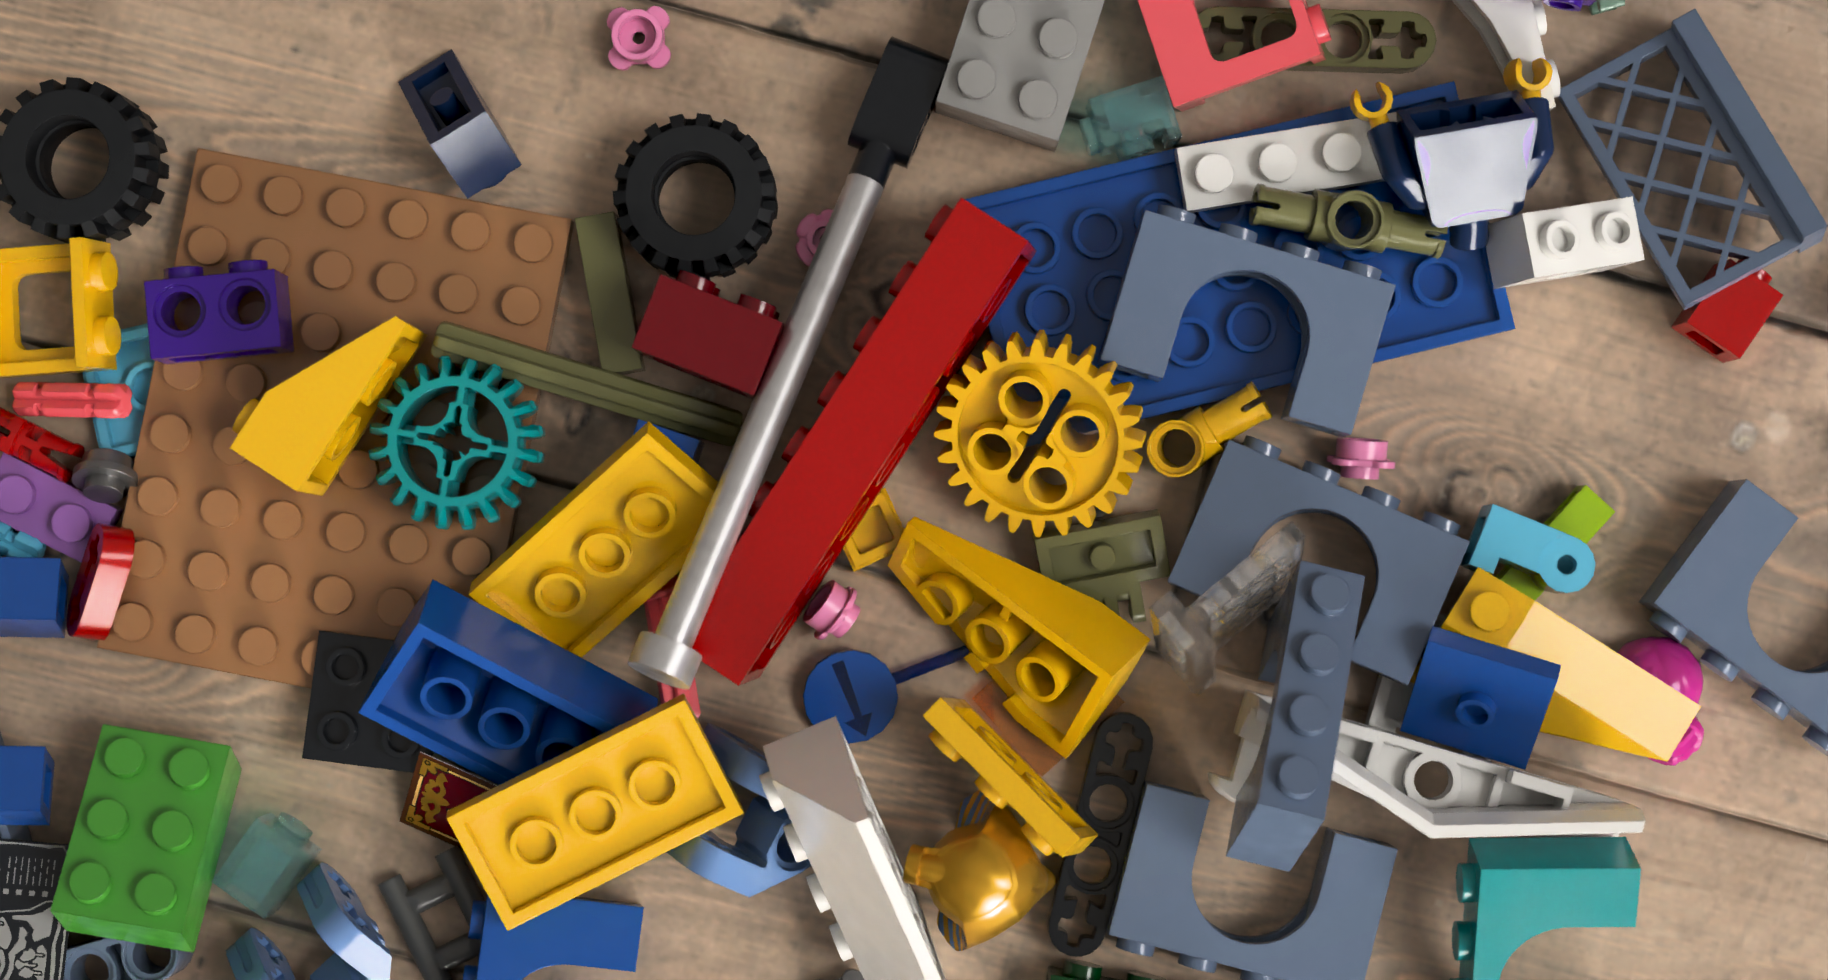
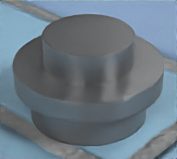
[72,448,138,503]

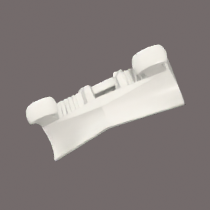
[1208,613,1645,838]

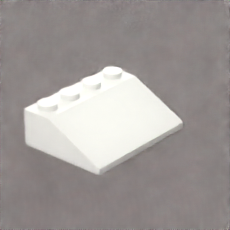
[759,716,946,980]

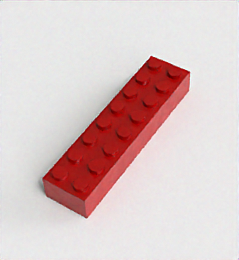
[692,197,1037,686]

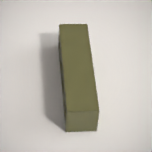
[574,211,645,375]

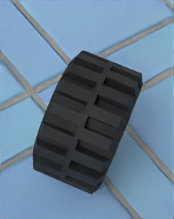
[0,77,169,243]
[613,113,778,280]

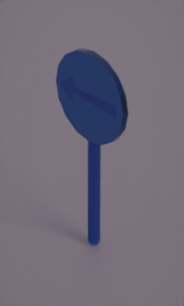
[803,645,970,744]

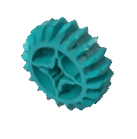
[369,356,545,530]

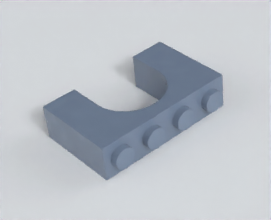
[1097,205,1396,437]
[1168,435,1470,686]
[1639,479,1828,756]
[1226,560,1365,872]
[1106,780,1398,980]

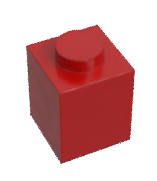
[1671,259,1783,363]

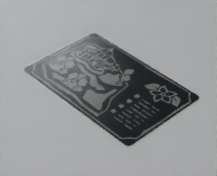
[0,839,69,980]

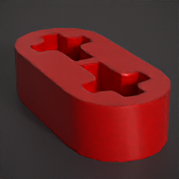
[66,523,135,641]

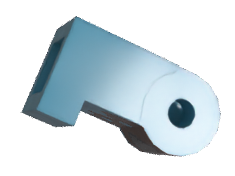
[1460,504,1596,593]

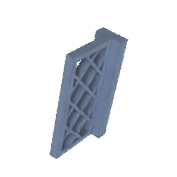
[1558,9,1828,310]

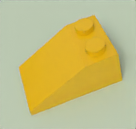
[230,316,428,496]

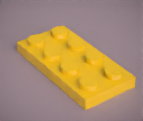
[468,421,718,658]
[446,693,744,931]

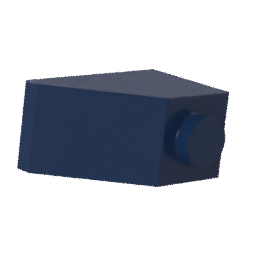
[398,49,522,199]

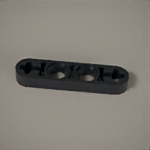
[1047,712,1153,957]

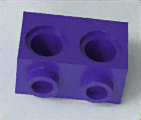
[144,260,294,364]

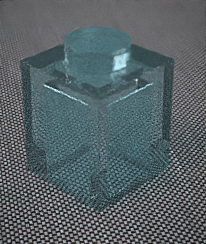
[211,812,322,919]

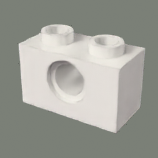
[1486,196,1645,289]

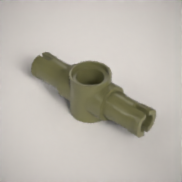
[1249,183,1448,259]

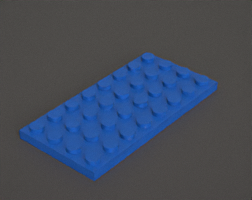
[965,81,1516,448]

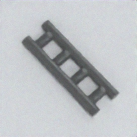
[378,845,524,980]

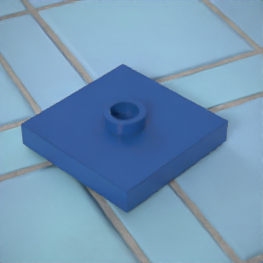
[1400,626,1561,770]

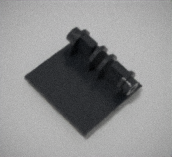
[302,630,437,773]

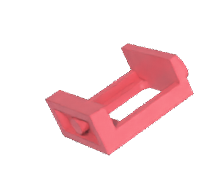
[1138,0,1332,112]

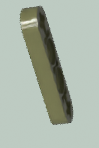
[1198,6,1436,74]

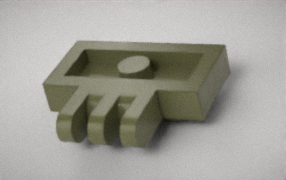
[1032,509,1171,623]

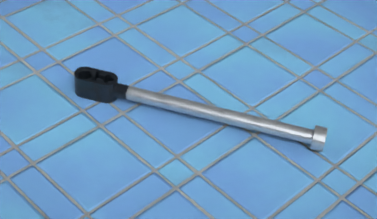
[628,36,950,689]

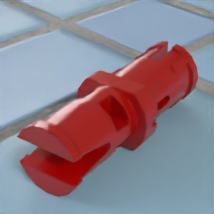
[0,407,85,483]

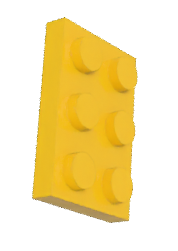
[923,697,1099,857]

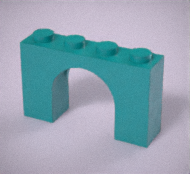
[1449,837,1641,980]

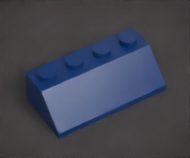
[358,579,658,785]

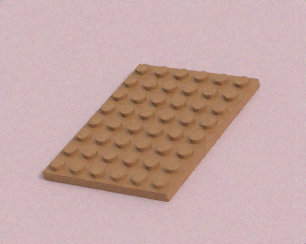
[97,148,574,688]

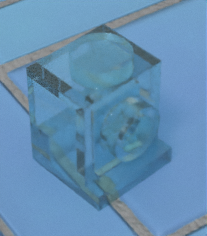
[1079,76,1182,161]

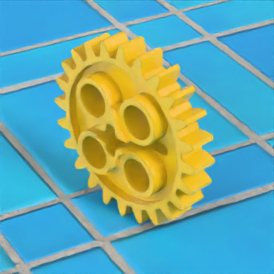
[934,330,1146,537]

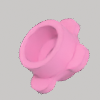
[607,6,671,71]
[1327,437,1395,480]

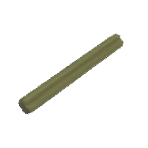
[431,321,743,446]

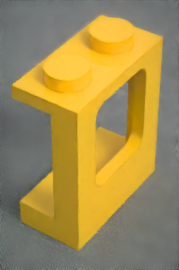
[0,237,122,378]

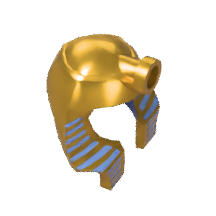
[903,790,1058,951]

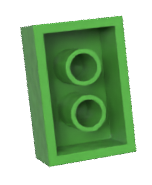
[50,724,242,953]

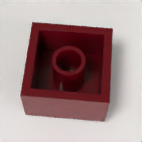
[631,270,785,399]

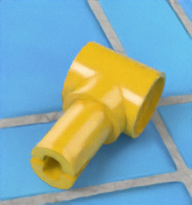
[1147,381,1273,477]

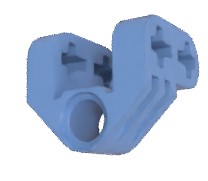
[667,723,811,897]
[226,862,392,980]

